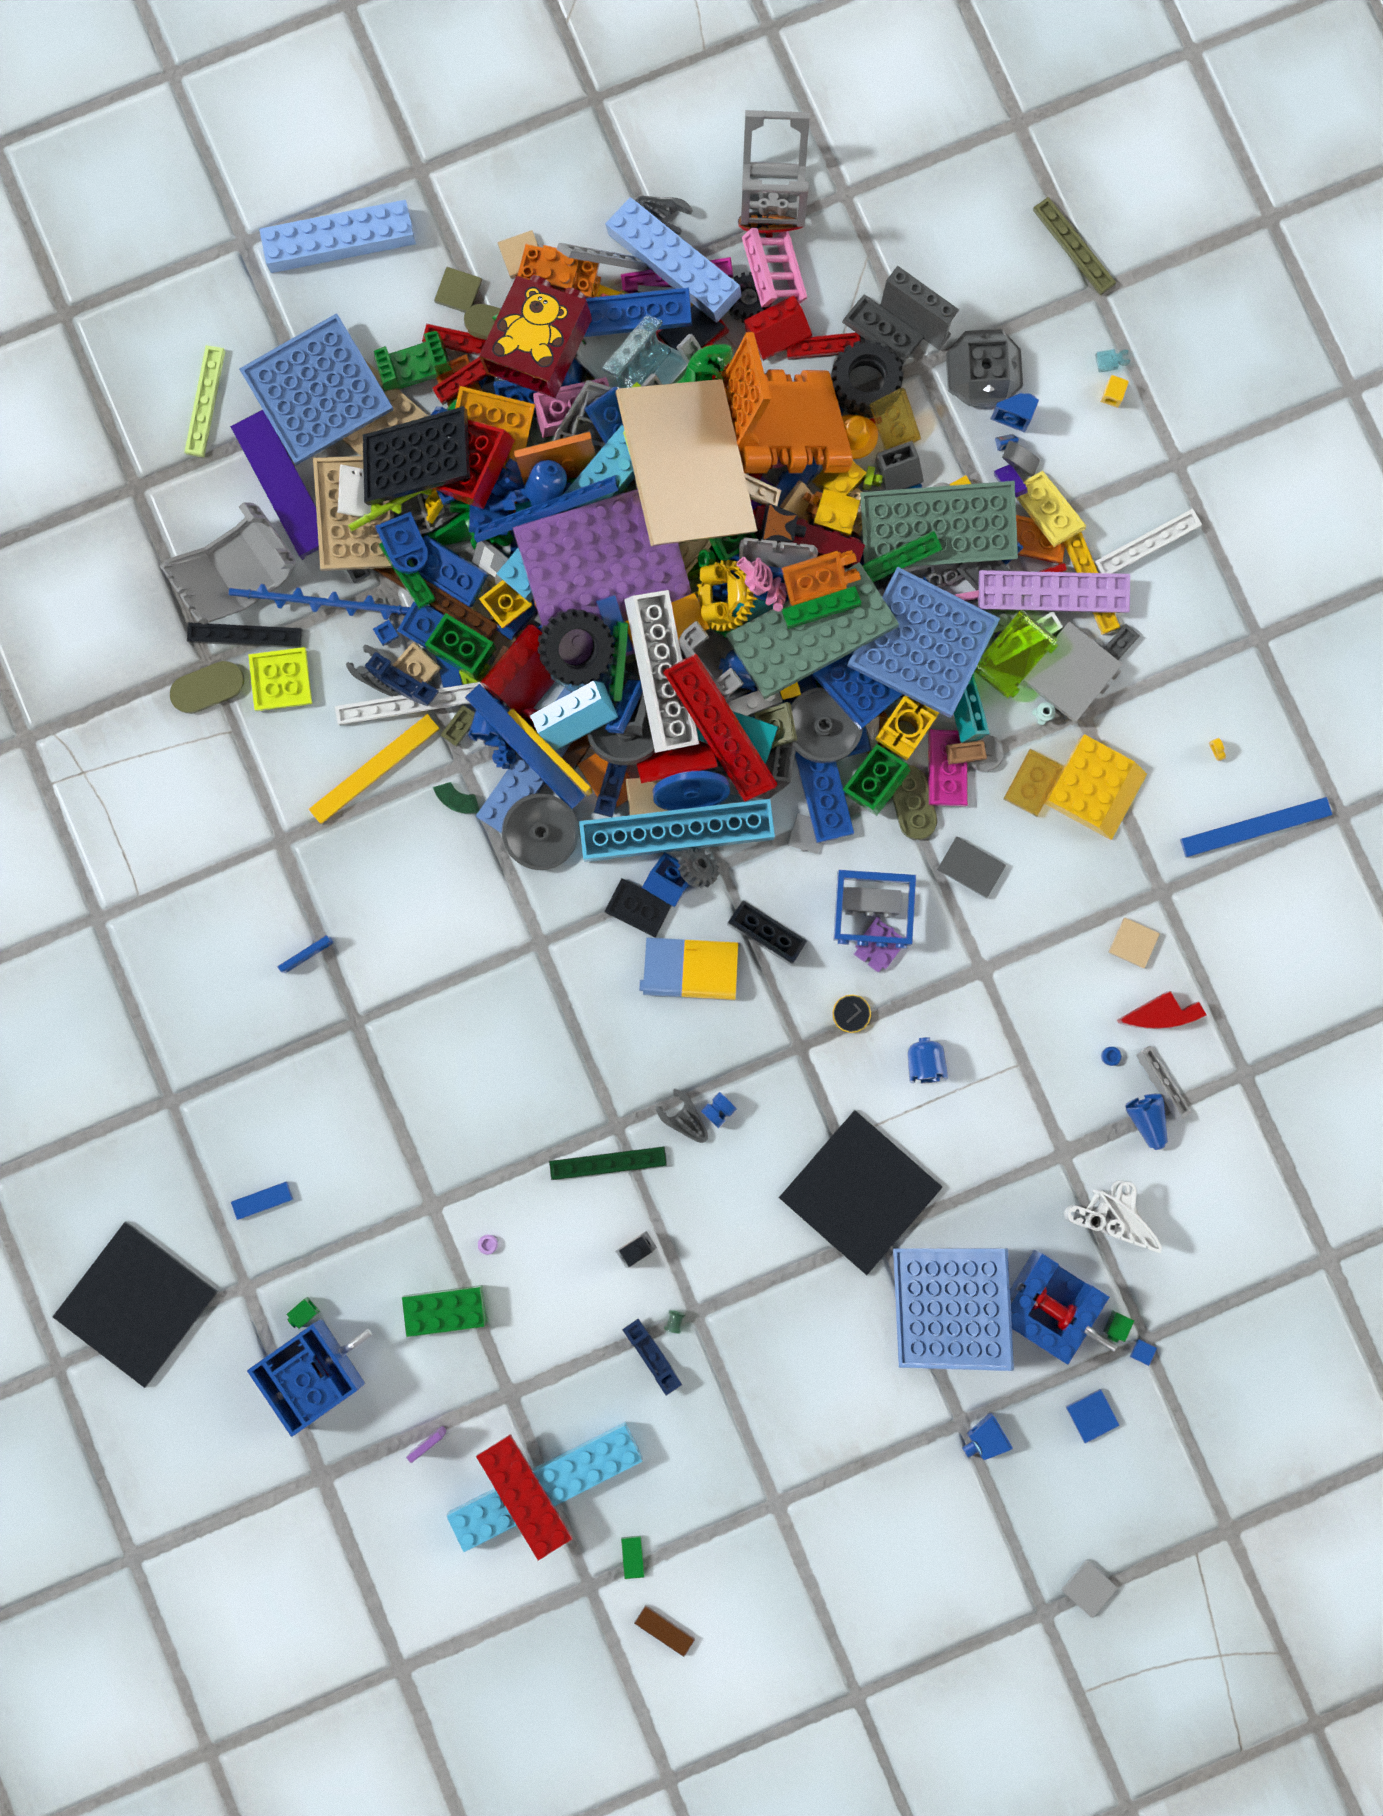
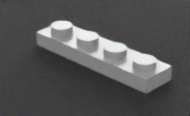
[1136,1046,1191,1122]

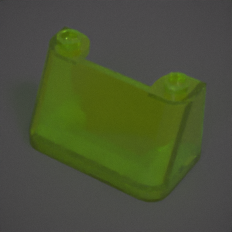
[974,610,1058,699]

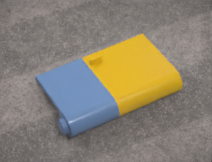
[639,938,738,1000]

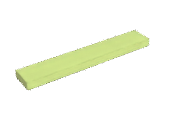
[184,345,225,457]

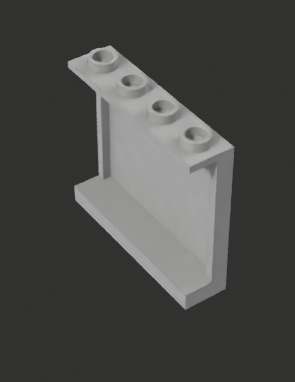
[1019,622,1122,725]

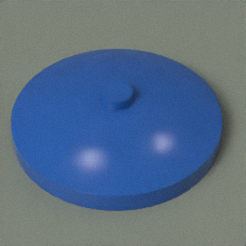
[652,771,730,811]

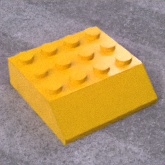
[1044,734,1147,840]

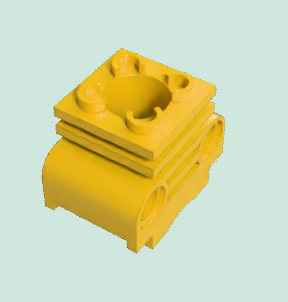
[875,695,939,761]

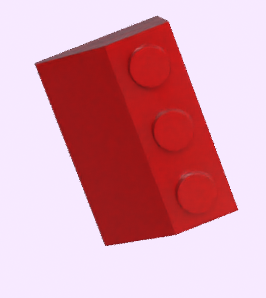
[744,295,812,361]

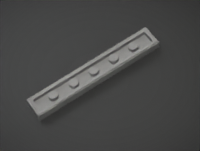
[557,243,647,271]

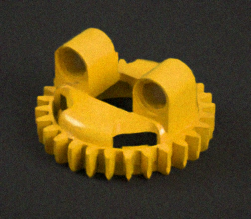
[695,560,757,631]

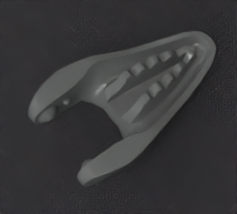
[635,196,693,235]
[346,645,399,697]
[655,1088,708,1143]

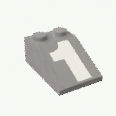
[472,540,508,589]

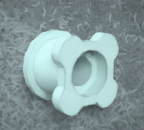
[1032,702,1055,725]

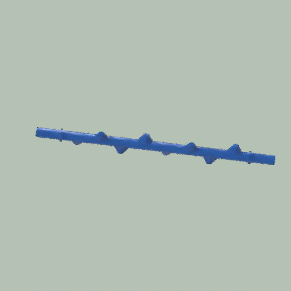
[229,584,410,620]

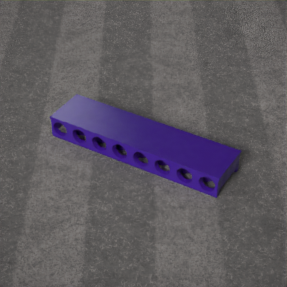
[230,410,319,560]

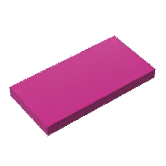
[928,729,968,807]

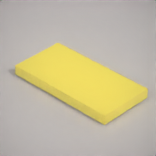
[1016,471,1086,547]

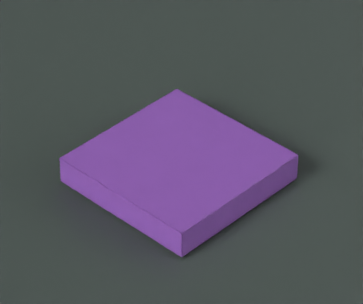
[406,1425,446,1463]

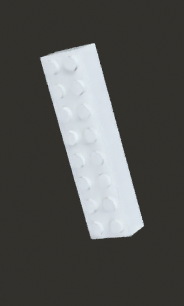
[624,590,699,753]

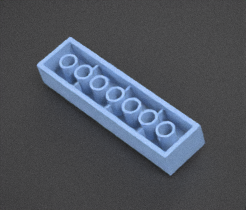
[605,197,742,323]
[259,200,416,273]

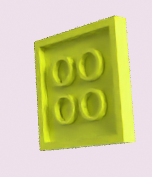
[248,647,312,711]

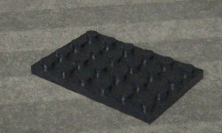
[363,406,470,506]

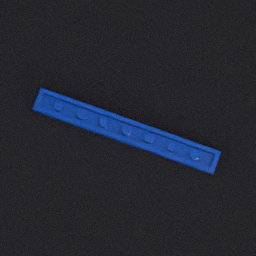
[474,475,620,543]
[465,684,585,809]
[1180,797,1333,857]

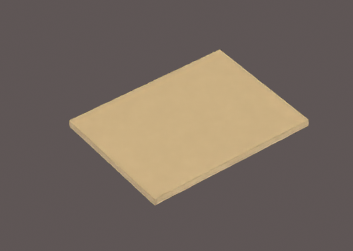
[616,379,757,546]

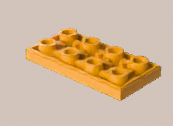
[625,593,709,647]

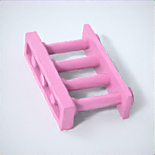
[742,228,807,307]

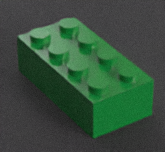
[402,1285,487,1337]

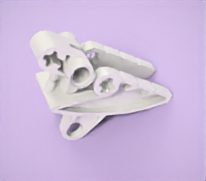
[1064,1180,1162,1253]

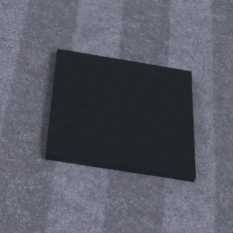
[778,1110,943,1276]
[52,1221,218,1388]

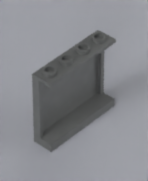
[880,265,959,351]

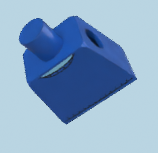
[962,1413,1013,1460]

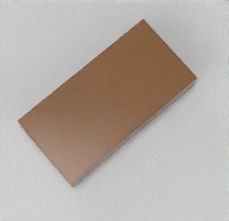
[945,740,987,765]

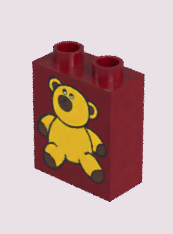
[479,275,592,398]

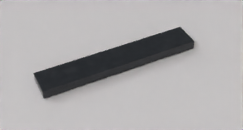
[187,622,303,648]

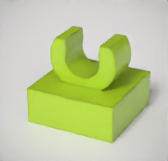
[862,466,883,491]

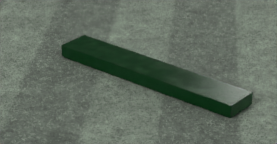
[549,1146,667,1180]

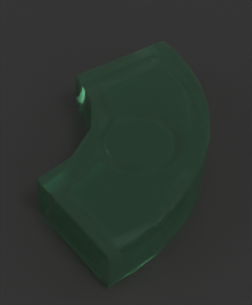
[433,782,480,815]

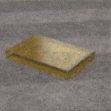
[869,388,921,450]
[1003,749,1064,817]

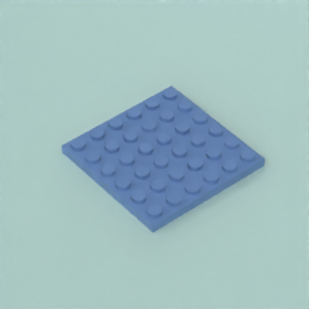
[239,313,394,465]
[847,567,1000,718]
[893,1248,1014,1371]

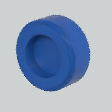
[1101,1047,1122,1066]

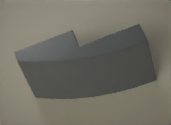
[1002,441,1040,477]

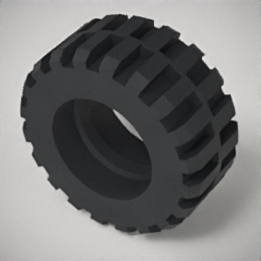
[831,340,904,418]
[537,609,615,686]

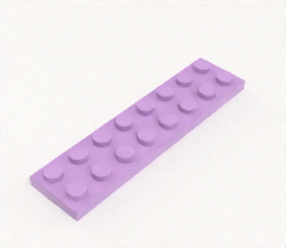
[978,570,1130,613]

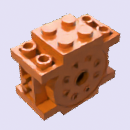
[517,244,601,298]

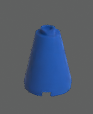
[1125,1093,1168,1150]

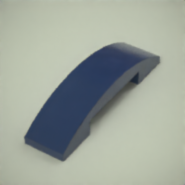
[365,652,439,706]
[594,762,628,818]
[622,1318,683,1396]

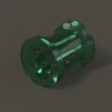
[664,1309,686,1334]

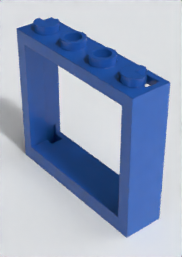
[833,870,916,949]

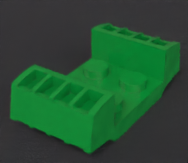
[374,331,452,391]

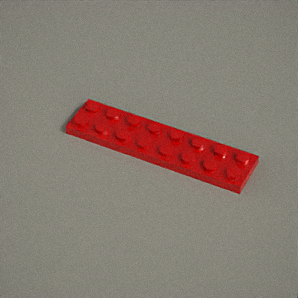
[663,653,778,801]

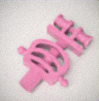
[737,557,787,612]

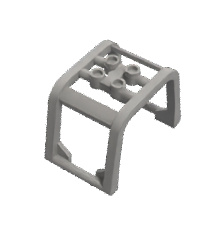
[741,110,810,227]

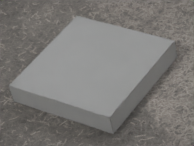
[1061,1560,1118,1618]

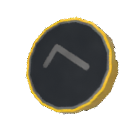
[832,995,871,1033]

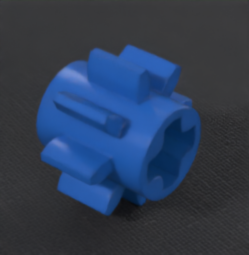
[492,745,516,769]

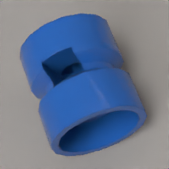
[701,1092,737,1128]

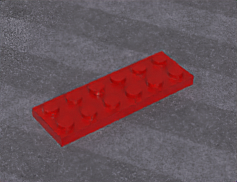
[476,1434,573,1561]

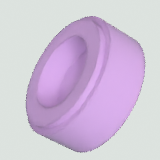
[478,1234,498,1255]

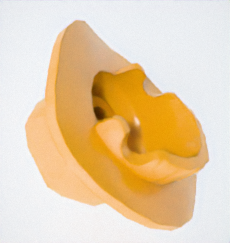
[842,414,878,459]

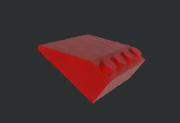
[433,419,515,509]
[480,625,557,715]
[636,740,717,784]

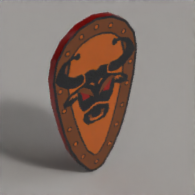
[738,212,803,238]

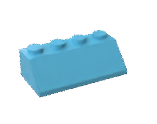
[531,681,618,751]

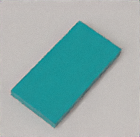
[696,711,778,763]

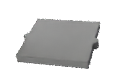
[788,813,821,854]

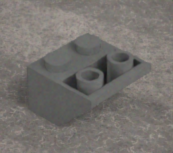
[875,441,924,490]

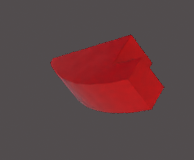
[1117,991,1207,1029]

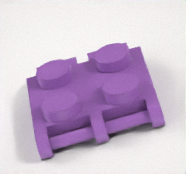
[854,916,906,972]

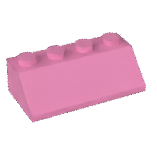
[533,377,609,438]

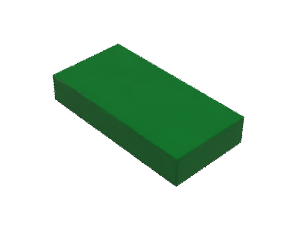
[621,1536,644,1579]

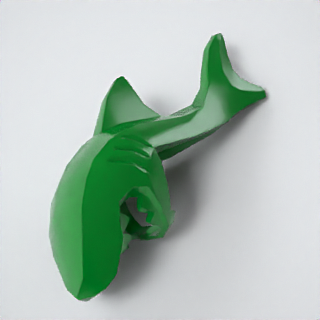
[677,344,733,383]
[421,511,514,550]

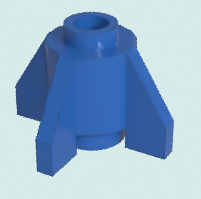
[492,458,523,495]

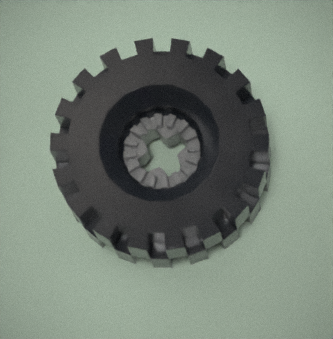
[729,272,772,323]

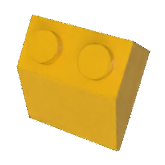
[812,461,867,496]
[813,489,860,537]
[479,580,532,629]

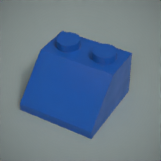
[990,393,1039,433]
[642,853,690,907]

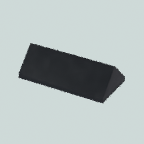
[727,900,807,966]

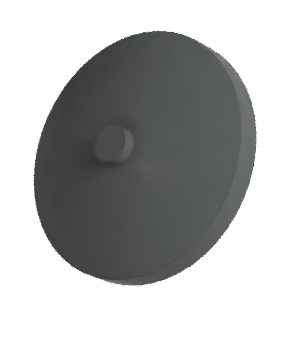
[790,687,863,763]
[588,698,655,765]
[502,793,579,870]

